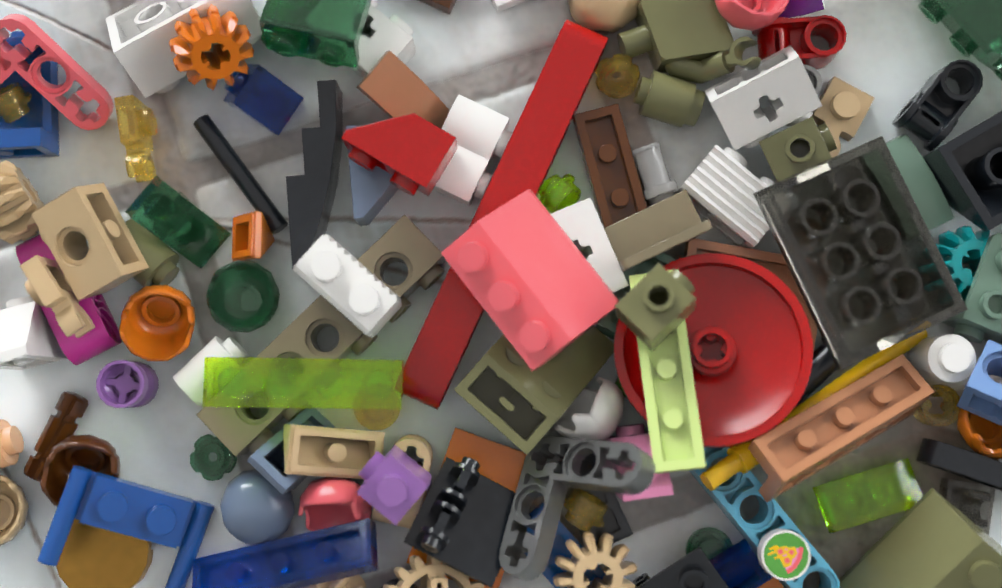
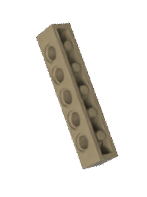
[196,214,446,457]

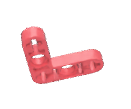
[0,14,114,130]

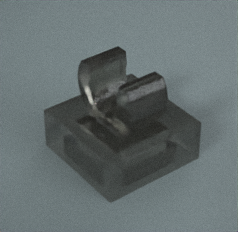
[939,478,996,535]

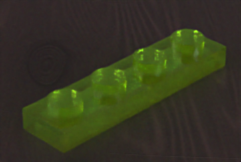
[203,357,404,410]

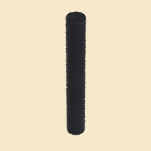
[193,115,288,234]

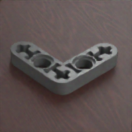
[499,436,655,581]

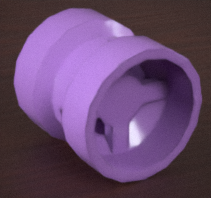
[96,360,158,408]

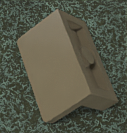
[604,190,713,272]

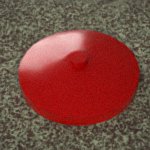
[614,253,813,448]

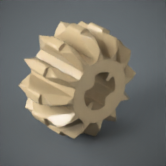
[0,160,44,244]
[553,531,637,588]

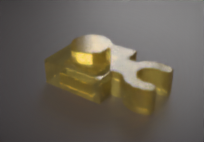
[114,94,157,183]

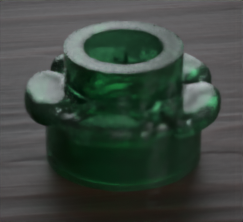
[190,434,237,481]

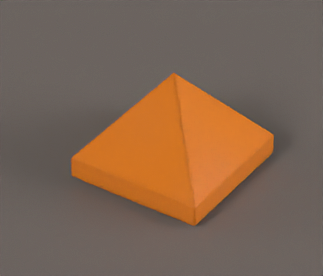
[232,211,275,263]

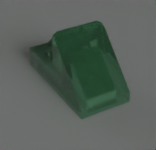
[125,175,231,269]

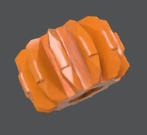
[169,4,254,90]

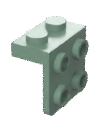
[939,233,1002,344]

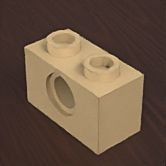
[31,183,149,301]

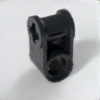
[892,60,983,152]

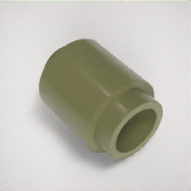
[633,70,705,128]

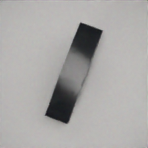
[286,80,343,271]

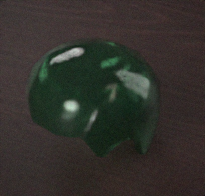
[206,260,280,333]

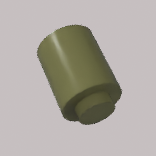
[125,218,179,287]

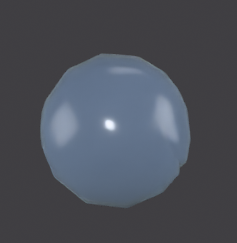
[220,469,295,545]

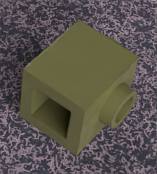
[759,116,837,186]
[615,263,696,351]

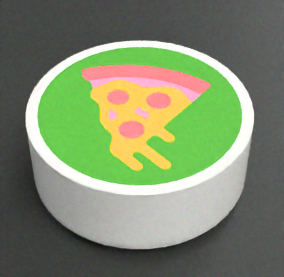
[757,528,811,581]

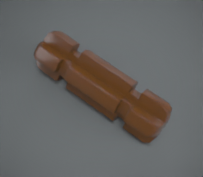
[24,392,88,482]

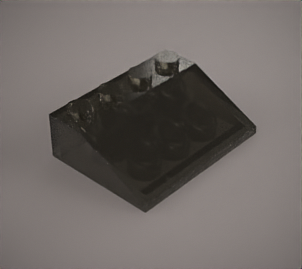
[753,136,968,370]

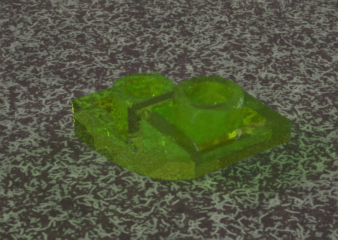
[812,458,923,534]

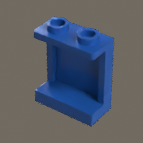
[0,31,59,159]

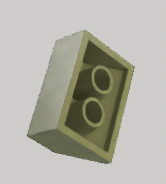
[839,488,1002,588]

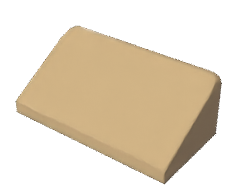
[283,424,385,479]

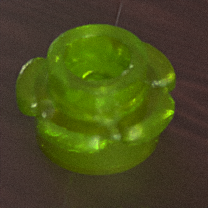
[539,174,581,213]

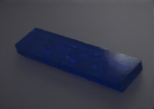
[192,518,378,588]

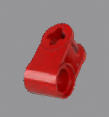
[752,15,847,70]

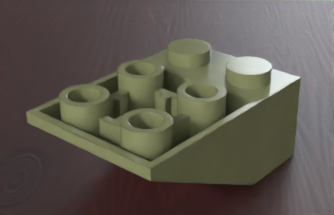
[454,326,614,455]

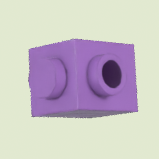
[357,444,432,526]

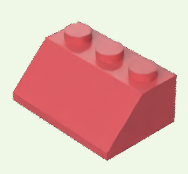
[441,189,619,371]

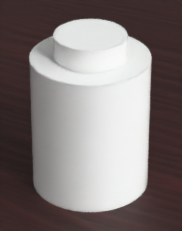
[907,334,976,383]
[173,336,249,408]

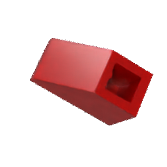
[341,113,458,197]

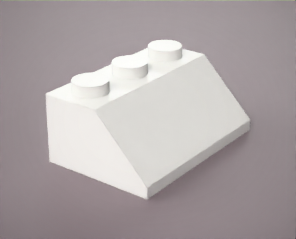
[106,0,267,98]

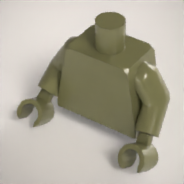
[617,0,761,84]

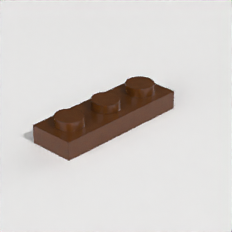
[572,103,647,228]

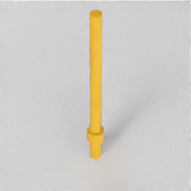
[700,323,928,491]

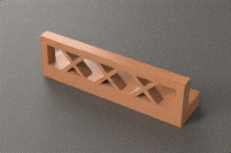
[748,354,935,502]

